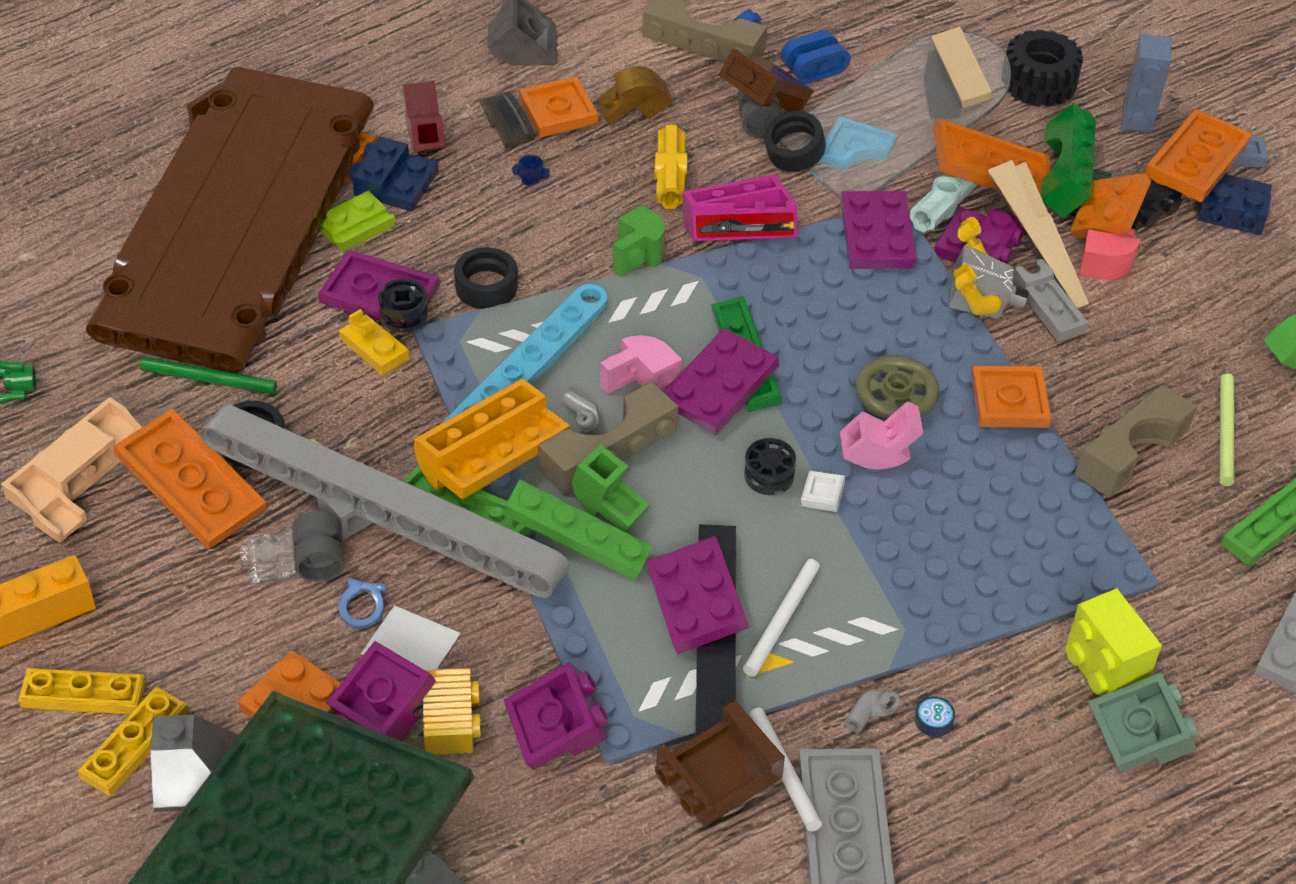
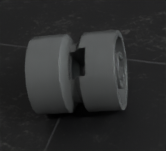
[737,90,782,138]
[292,511,344,582]

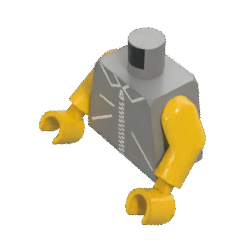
[948,217,1029,319]

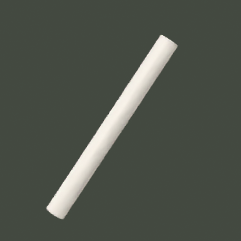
[743,559,820,677]
[749,707,822,832]

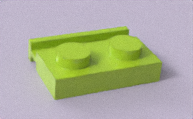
[320,190,396,253]

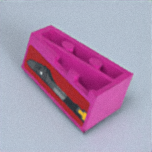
[682,174,797,241]

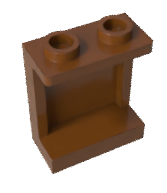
[718,48,814,112]
[655,700,785,827]

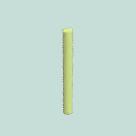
[1220,374,1234,486]

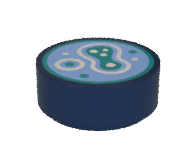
[914,696,955,737]

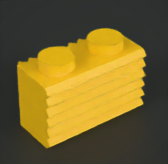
[423,668,481,756]

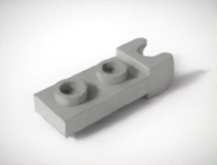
[1012,259,1089,342]

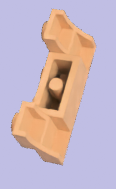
[1,397,142,543]

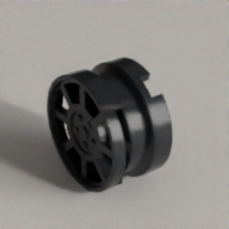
[378,279,428,332]
[744,438,796,495]

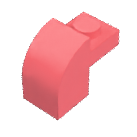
[1079,229,1141,279]

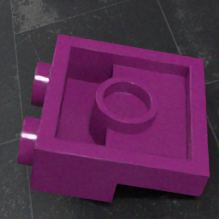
[934,207,1024,264]
[326,641,436,752]
[503,662,610,770]

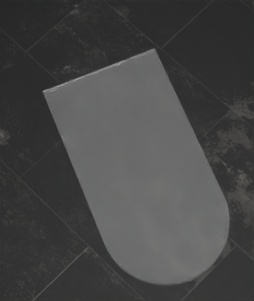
[779,30,1011,199]

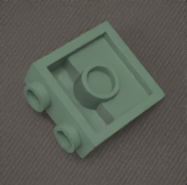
[1088,672,1200,773]

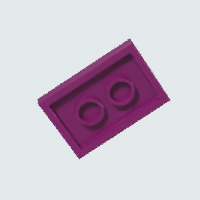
[840,191,917,269]
[318,250,440,326]
[663,328,780,435]
[646,536,750,655]

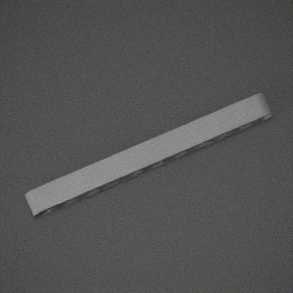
[200,404,570,598]

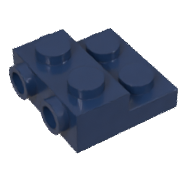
[350,136,439,212]
[1197,173,1272,235]

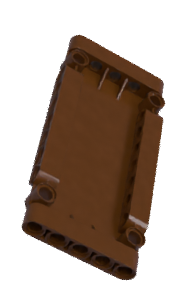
[86,67,374,374]

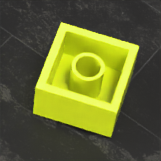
[1065,588,1162,696]

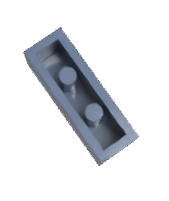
[1121,34,1172,133]

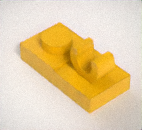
[339,309,409,376]

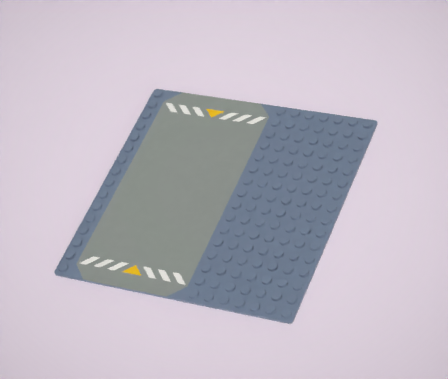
[413,214,1157,764]

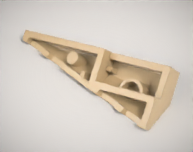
[988,160,1089,309]

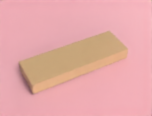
[931,27,992,109]

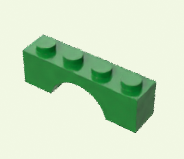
[1041,103,1096,218]

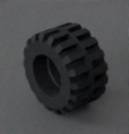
[1001,29,1083,107]

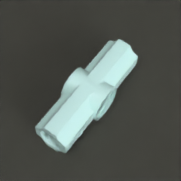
[910,175,977,233]

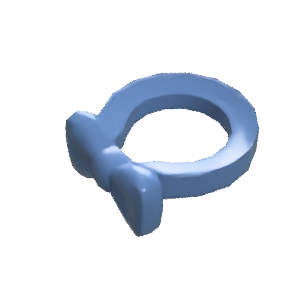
[338,578,387,629]

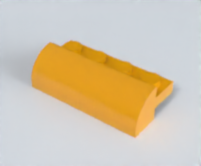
[414,378,570,500]

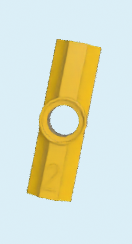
[654,125,687,209]

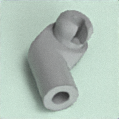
[562,390,600,432]
[844,690,900,732]

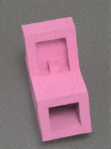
[600,335,682,394]
[840,401,923,469]

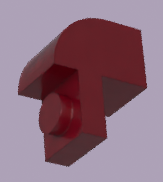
[402,80,446,151]

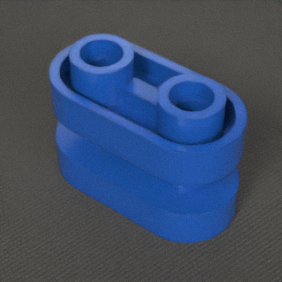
[781,30,851,84]

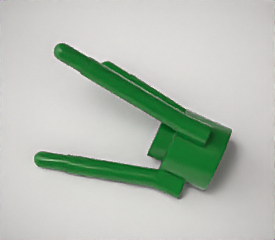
[0,360,36,403]

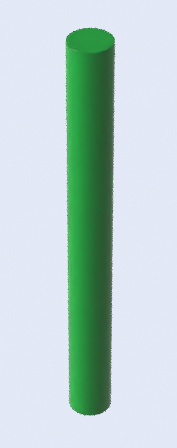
[140,357,277,395]

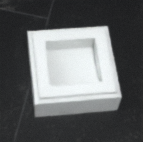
[801,470,845,512]

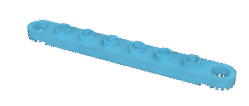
[441,284,607,424]

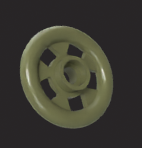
[856,356,939,419]

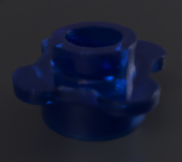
[512,155,550,186]

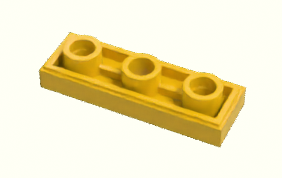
[18,668,146,714]
[77,686,189,797]

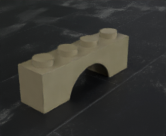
[642,0,767,62]
[538,381,678,495]
[1075,385,1197,498]

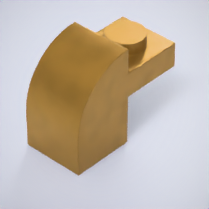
[597,66,674,125]

